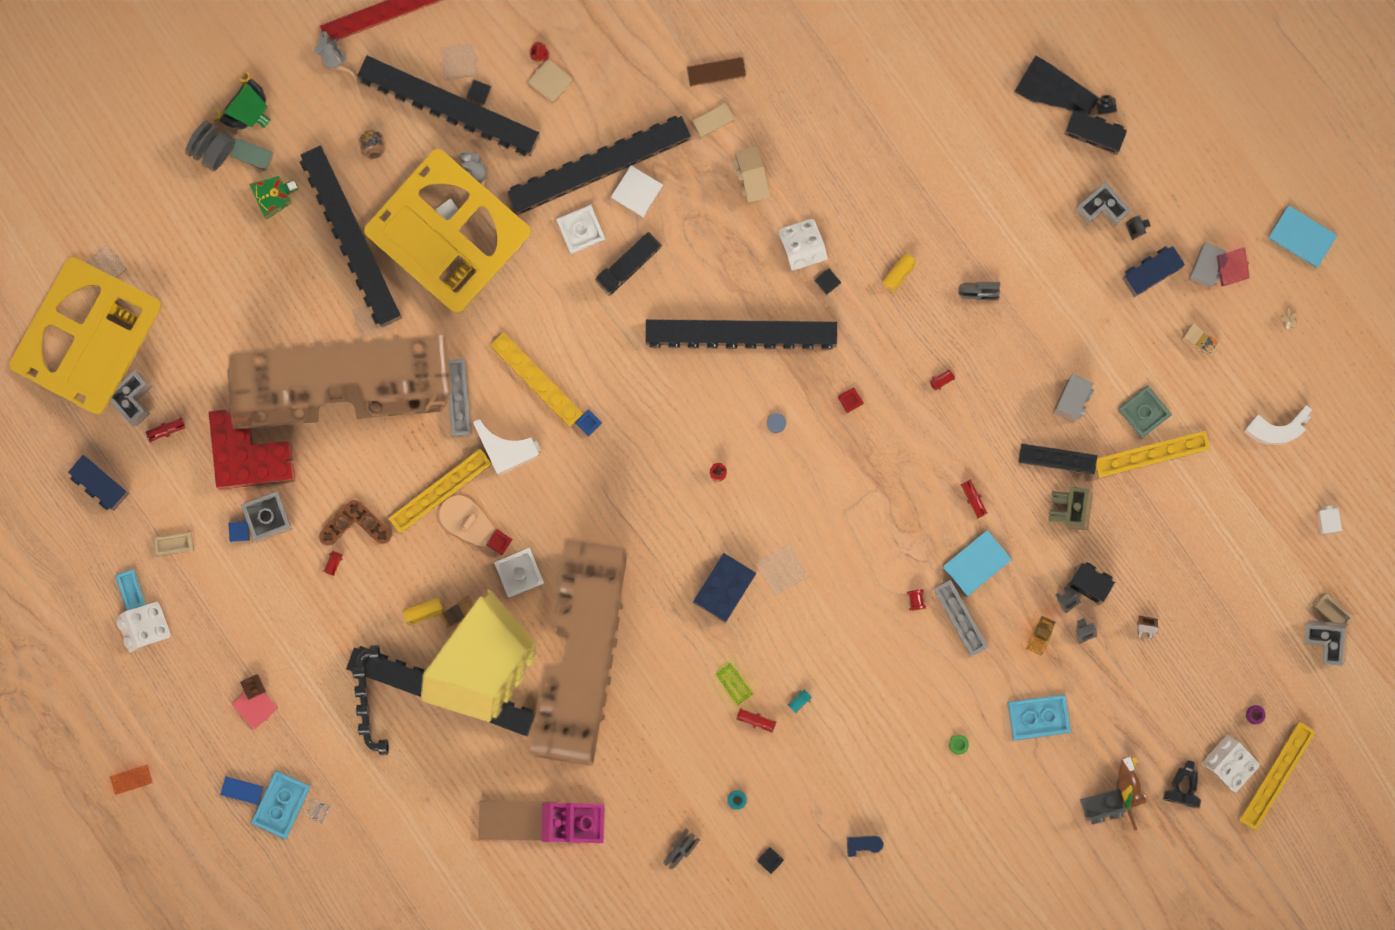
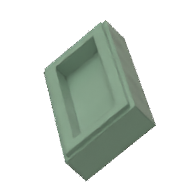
[230,139,273,170]

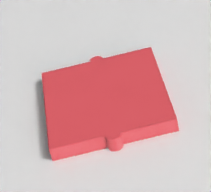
[232,692,278,730]

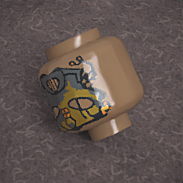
[359,129,385,159]

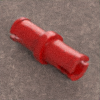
[145,417,186,443]
[960,479,988,519]
[736,708,777,733]

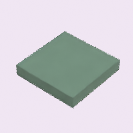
[1118,386,1172,439]

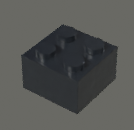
[1067,562,1116,605]

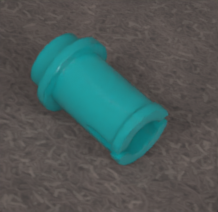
[787,689,812,713]

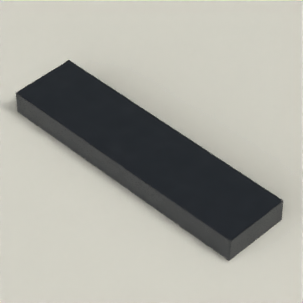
[1018,443,1098,475]

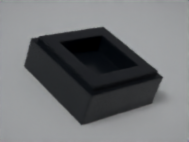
[467,79,491,105]
[814,268,841,296]
[757,847,784,874]

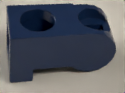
[847,836,884,857]

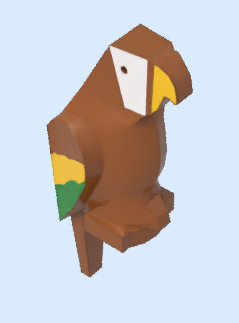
[1116,756,1147,830]

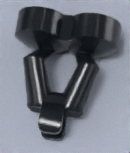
[1163,760,1201,808]

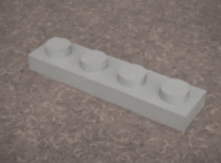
[448,359,471,437]
[933,580,988,657]

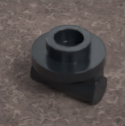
[1097,95,1117,114]

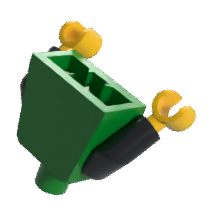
[210,72,271,129]

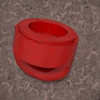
[530,42,549,62]

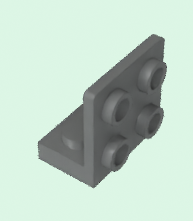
[1080,789,1128,824]

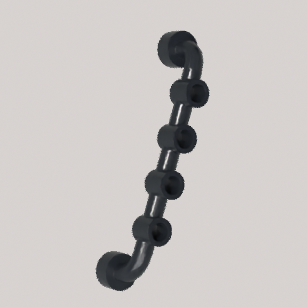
[353,645,389,755]

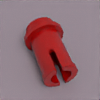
[930,369,955,391]
[323,550,343,576]

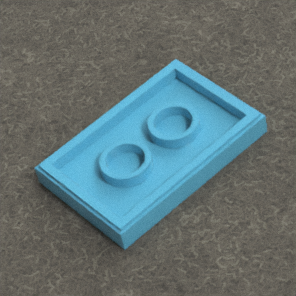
[1268,206,1337,268]
[943,530,1012,596]
[1007,694,1071,741]
[251,770,311,839]

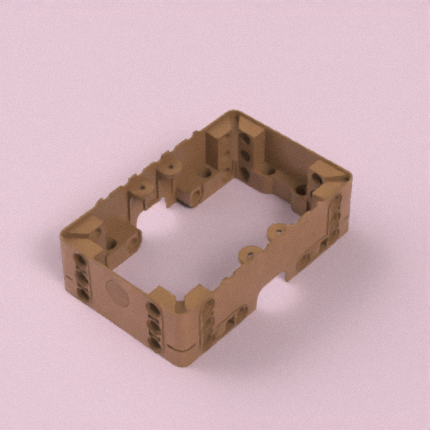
[227,335,451,429]
[530,539,627,766]

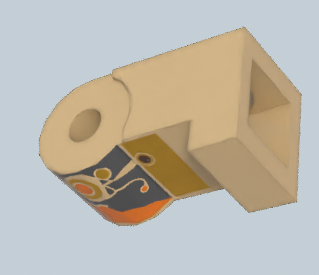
[1181,323,1221,357]

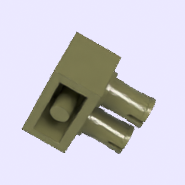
[1049,487,1093,531]

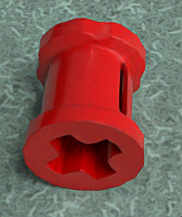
[710,463,727,482]
[907,589,926,611]

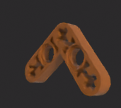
[319,500,392,546]

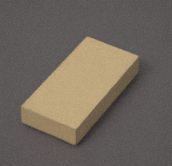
[692,103,734,138]
[153,532,194,557]
[1313,592,1355,626]

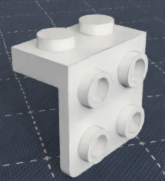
[778,219,828,271]
[116,602,171,653]
[1202,735,1259,792]

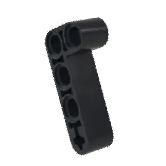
[595,232,663,296]

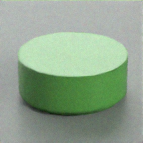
[949,735,969,755]

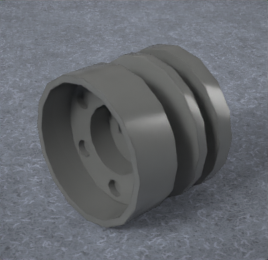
[185,121,235,172]

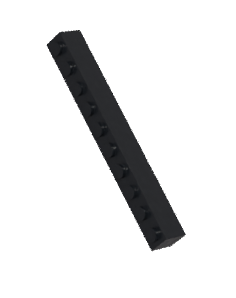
[357,55,540,157]
[507,116,691,216]
[299,145,402,328]
[645,319,837,350]
[346,646,536,737]

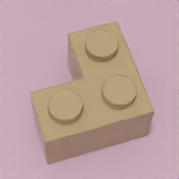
[733,146,770,203]

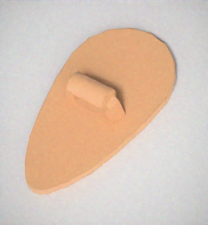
[439,495,495,547]

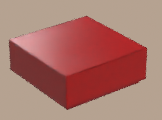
[837,387,864,414]
[486,529,513,555]

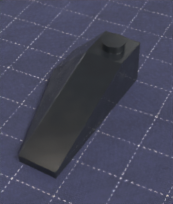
[1015,56,1099,114]

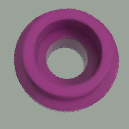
[1246,705,1266,725]

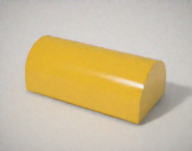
[881,253,916,293]
[402,597,444,626]

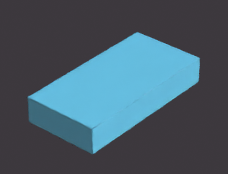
[115,569,146,611]

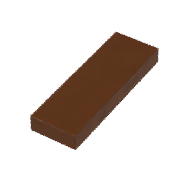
[687,57,746,86]

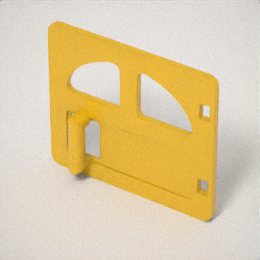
[364,149,531,314]
[9,257,162,415]

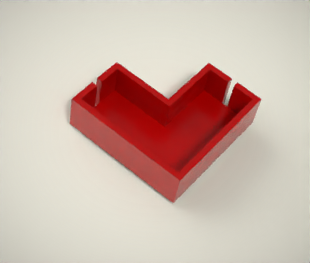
[208,409,295,490]

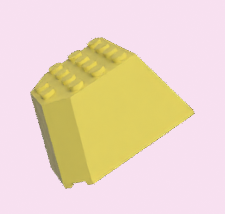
[421,590,537,722]

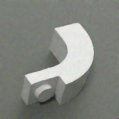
[1243,405,1312,445]

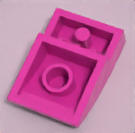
[541,803,604,843]

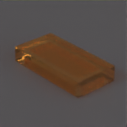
[110,765,153,795]

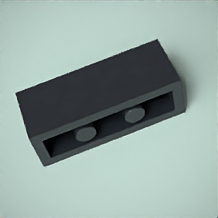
[1064,110,1127,155]

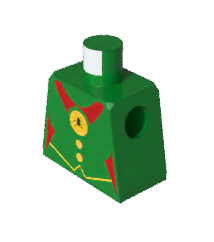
[249,176,298,220]

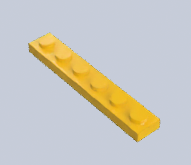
[490,332,583,428]
[1096,431,1211,478]
[389,449,492,534]
[1239,722,1316,831]

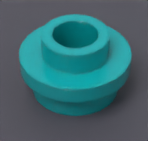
[727,790,747,810]

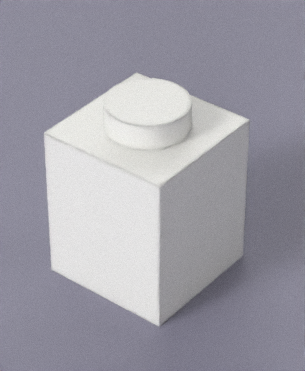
[1316,506,1342,535]

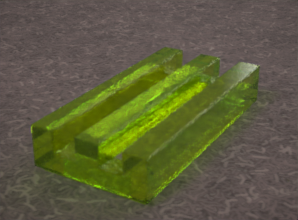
[715,663,753,705]

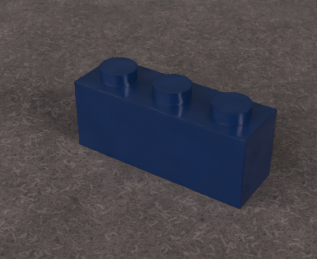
[1122,246,1185,298]
[68,455,129,511]

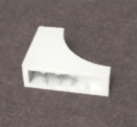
[473,419,541,476]

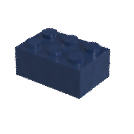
[693,553,756,623]

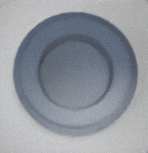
[767,413,786,433]

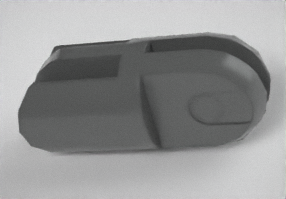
[958,281,1000,301]
[664,828,701,869]

